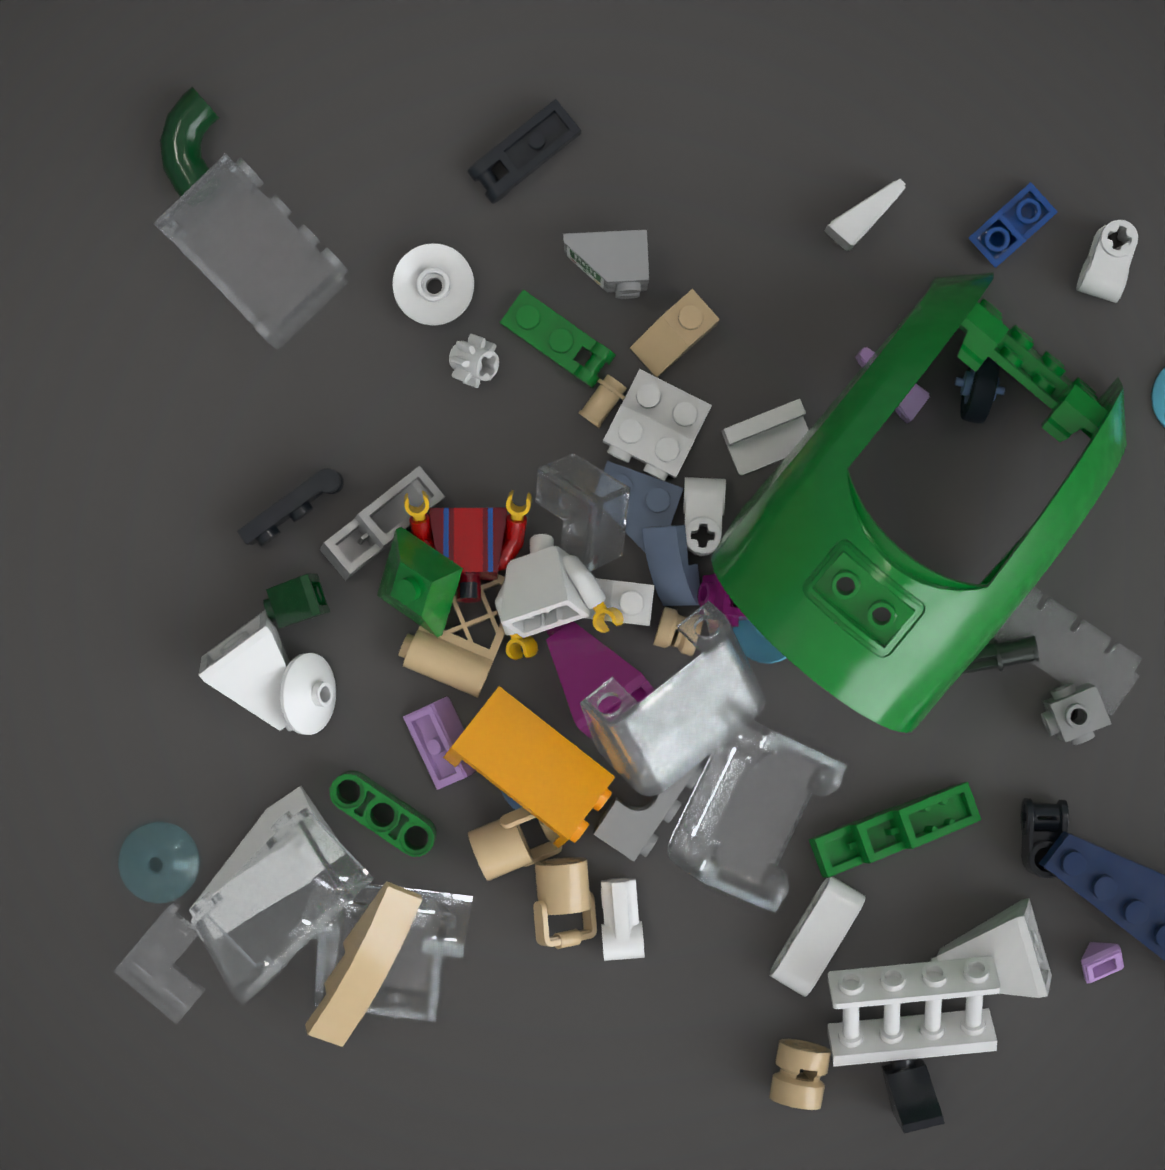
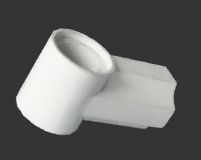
[601,877,645,961]

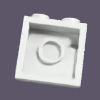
[603,369,712,481]

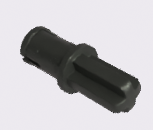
[962,635,1040,674]

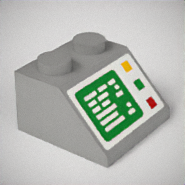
[563,230,649,299]

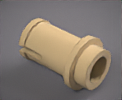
[578,374,627,428]

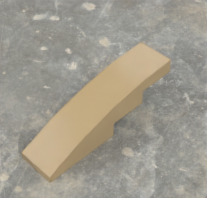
[305,881,422,1047]

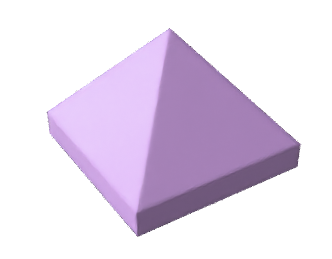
[1081,942,1124,984]

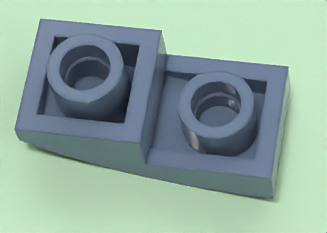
[642,525,700,606]

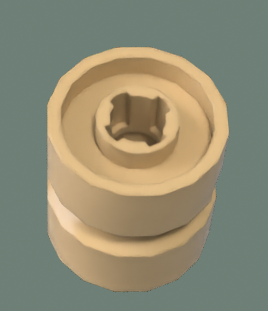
[769,1039,831,1110]

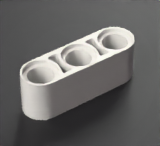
[769,876,866,997]

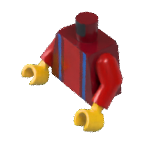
[404,490,532,603]

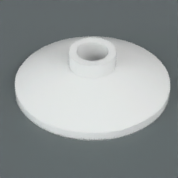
[392,243,474,326]
[279,653,336,735]

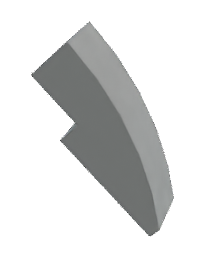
[320,466,445,581]

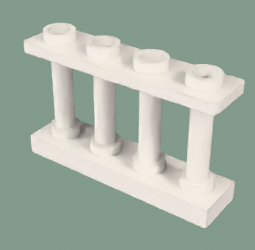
[828,956,1000,1067]

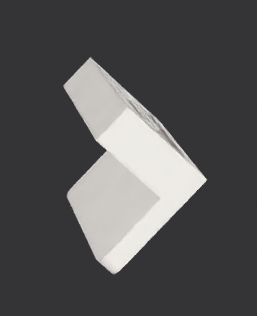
[721,399,809,475]

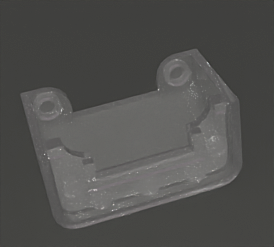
[667,714,847,913]
[191,807,374,1005]

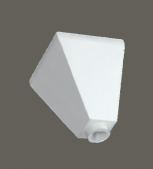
[199,610,292,731]
[931,898,1052,998]

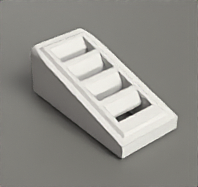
[824,179,906,252]

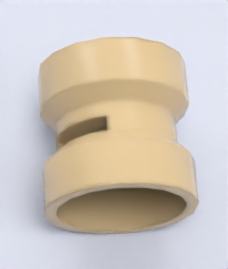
[653,606,704,656]

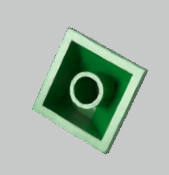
[377,527,463,637]

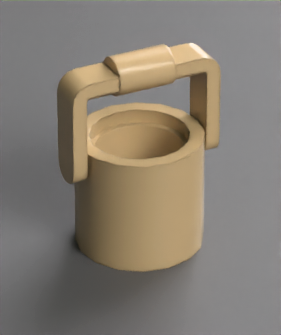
[468,807,562,881]
[533,857,597,949]

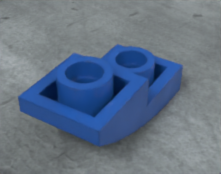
[969,182,1058,268]

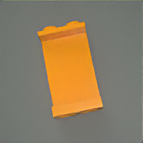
[443,686,615,848]

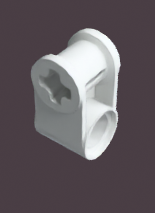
[1076,220,1138,303]
[683,477,726,556]

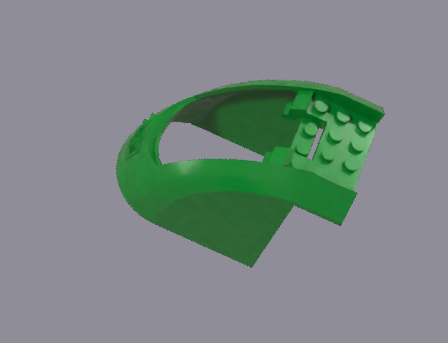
[711,272,1127,733]

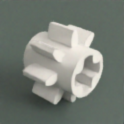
[449,334,499,388]

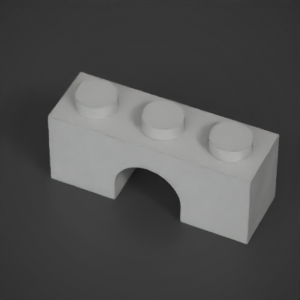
[593,730,704,862]

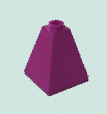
[546,621,655,739]

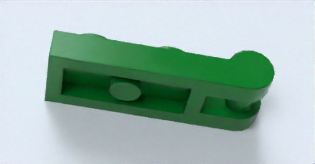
[500,289,616,388]

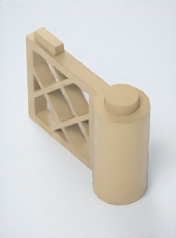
[398,575,505,698]

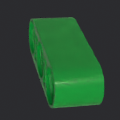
[330,771,437,857]

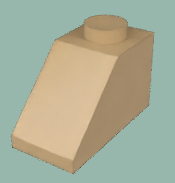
[630,289,720,378]

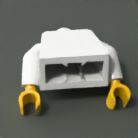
[495,534,624,660]

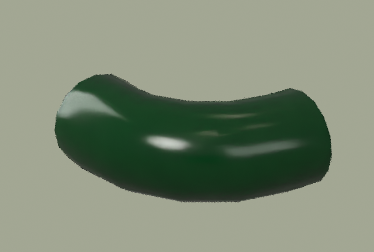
[160,87,219,202]

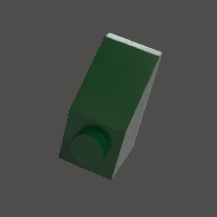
[263,574,330,628]

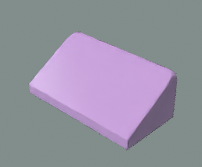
[403,696,477,790]

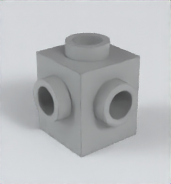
[1041,683,1112,745]

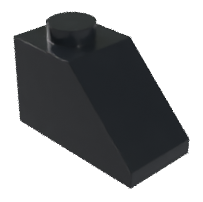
[881,1058,945,1134]

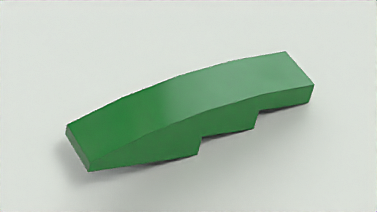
[809,782,981,878]

